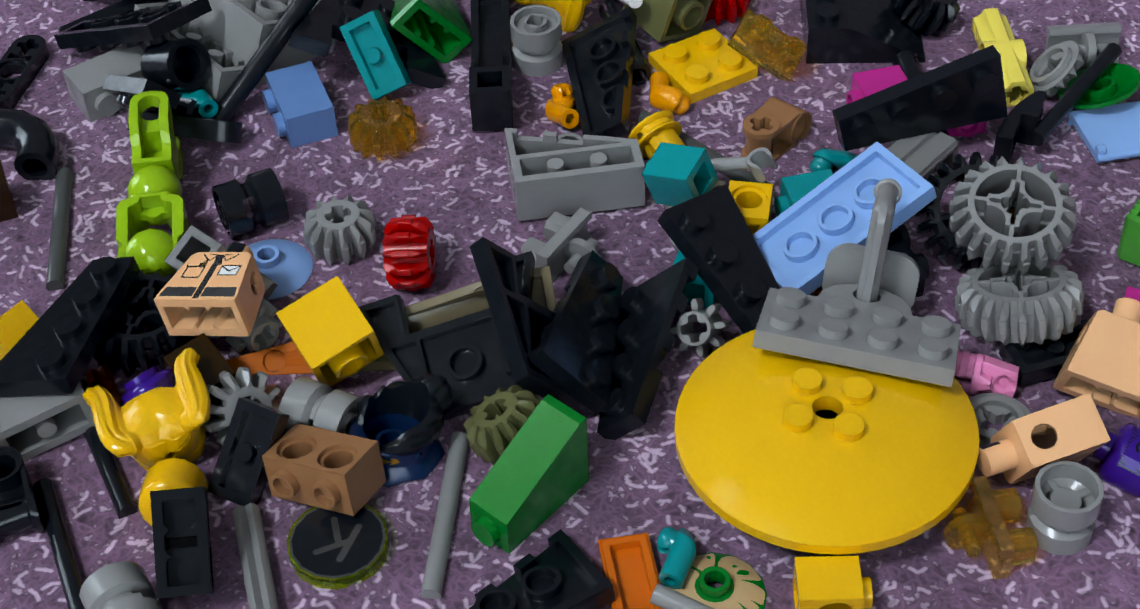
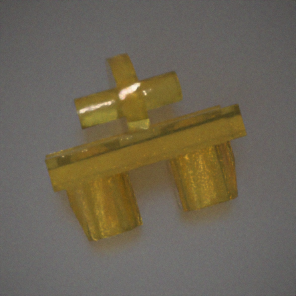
[727,9,807,82]
[943,476,1038,580]

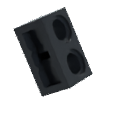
[150,486,214,599]

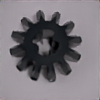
[891,0,960,37]

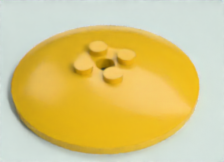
[674,330,980,555]

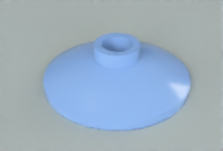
[248,239,313,300]

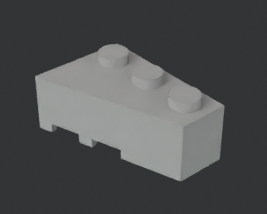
[504,128,645,221]

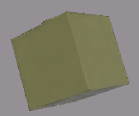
[622,0,712,42]

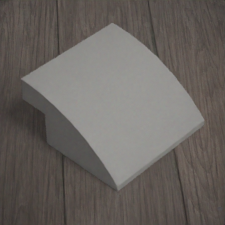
[134,0,338,101]

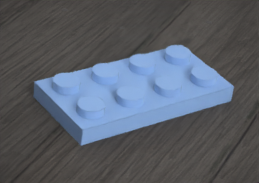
[753,142,937,295]

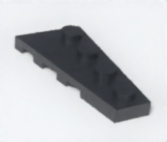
[561,7,637,137]

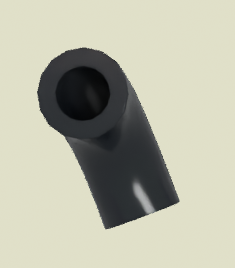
[0,108,59,180]

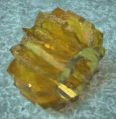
[347,96,418,163]

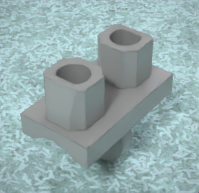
[1045,22,1122,68]
[521,207,599,283]

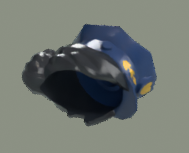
[349,373,453,487]

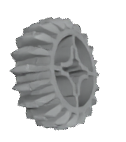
[948,156,1078,276]
[955,260,1085,346]

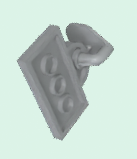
[752,178,961,387]

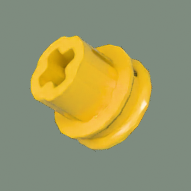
[628,110,685,159]

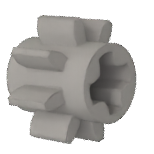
[225,298,281,352]
[670,298,731,357]

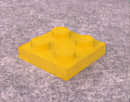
[648,28,758,104]

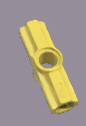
[971,8,1034,107]

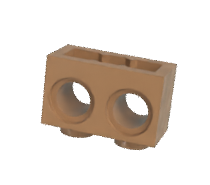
[262,423,387,516]

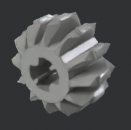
[303,195,378,266]
[204,367,281,445]

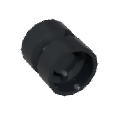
[212,168,289,239]

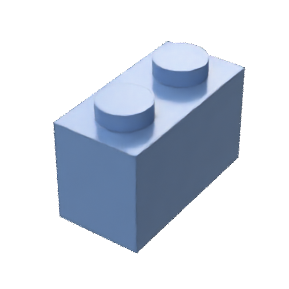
[262,61,338,148]

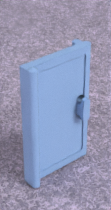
[1067,101,1140,163]

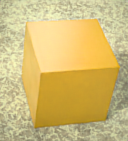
[276,276,384,387]

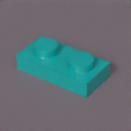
[339,10,412,100]

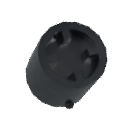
[140,38,212,92]

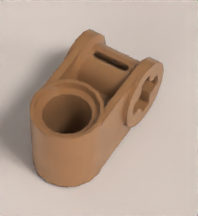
[741,97,812,162]

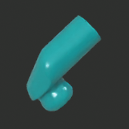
[657,526,697,589]

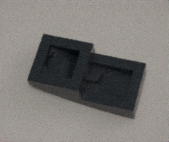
[993,90,1047,163]

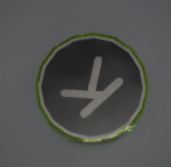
[286,504,390,590]

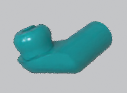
[176,89,218,118]
[809,148,858,172]

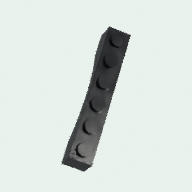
[469,0,513,132]

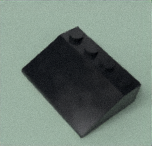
[799,0,925,64]

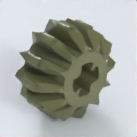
[463,385,540,466]

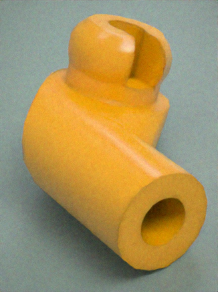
[649,71,691,115]
[545,83,579,129]

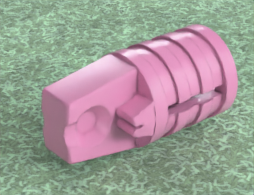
[954,350,1020,398]

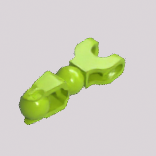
[116,91,190,276]

